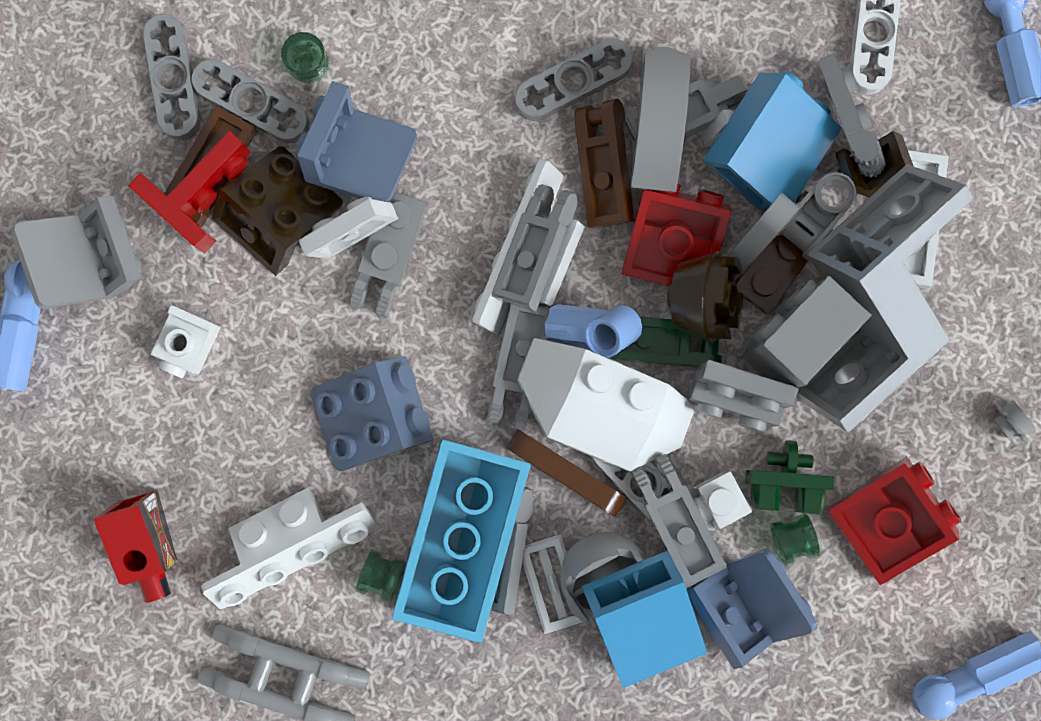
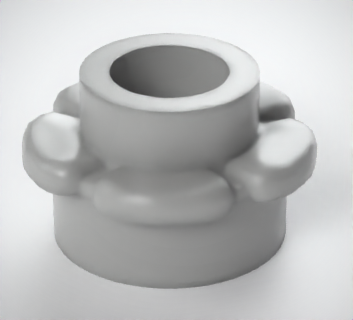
[993,400,1036,442]

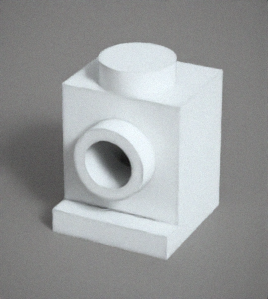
[150,305,221,378]
[689,471,752,530]

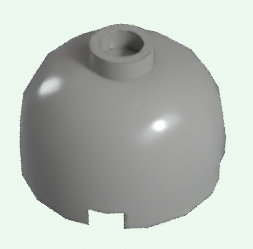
[560,532,647,622]

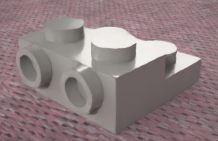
[687,360,799,433]

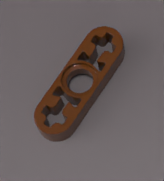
[506,429,627,517]

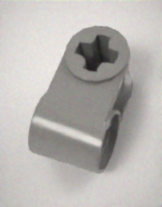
[776,172,856,261]

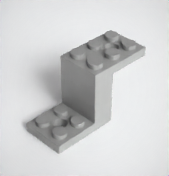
[796,164,974,433]

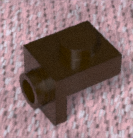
[835,131,914,198]

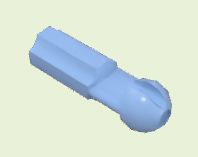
[984,0,1041,108]
[0,259,41,392]
[912,631,1041,720]

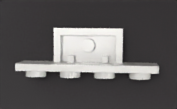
[472,159,585,335]
[201,488,379,609]

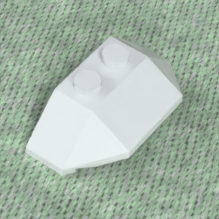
[517,338,696,472]

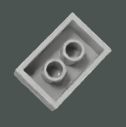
[741,276,872,388]

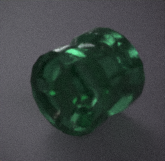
[281,32,329,83]
[770,513,820,566]
[356,549,406,604]

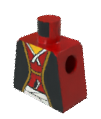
[94,490,177,603]

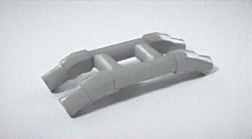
[198,623,369,721]

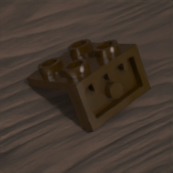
[212,146,343,276]

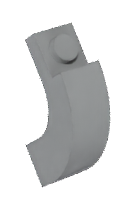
[631,47,690,192]

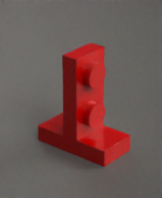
[128,130,251,254]

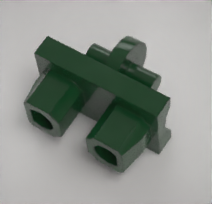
[745,440,834,514]

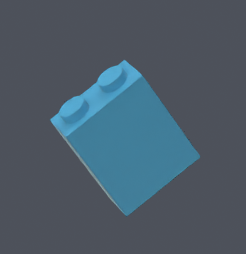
[703,71,842,212]
[582,550,707,688]

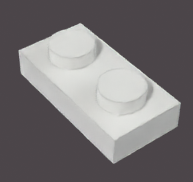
[299,197,398,258]

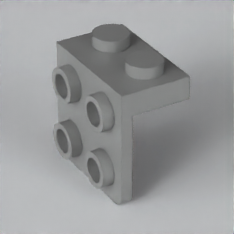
[11,196,142,309]

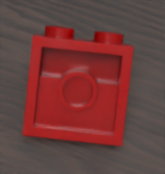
[621,183,732,286]
[828,456,962,585]

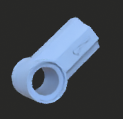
[545,304,642,358]

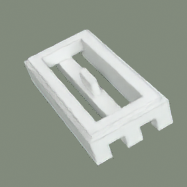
[522,534,585,634]

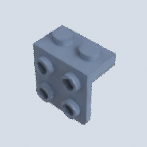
[295,81,417,202]
[311,357,434,471]
[687,549,818,669]

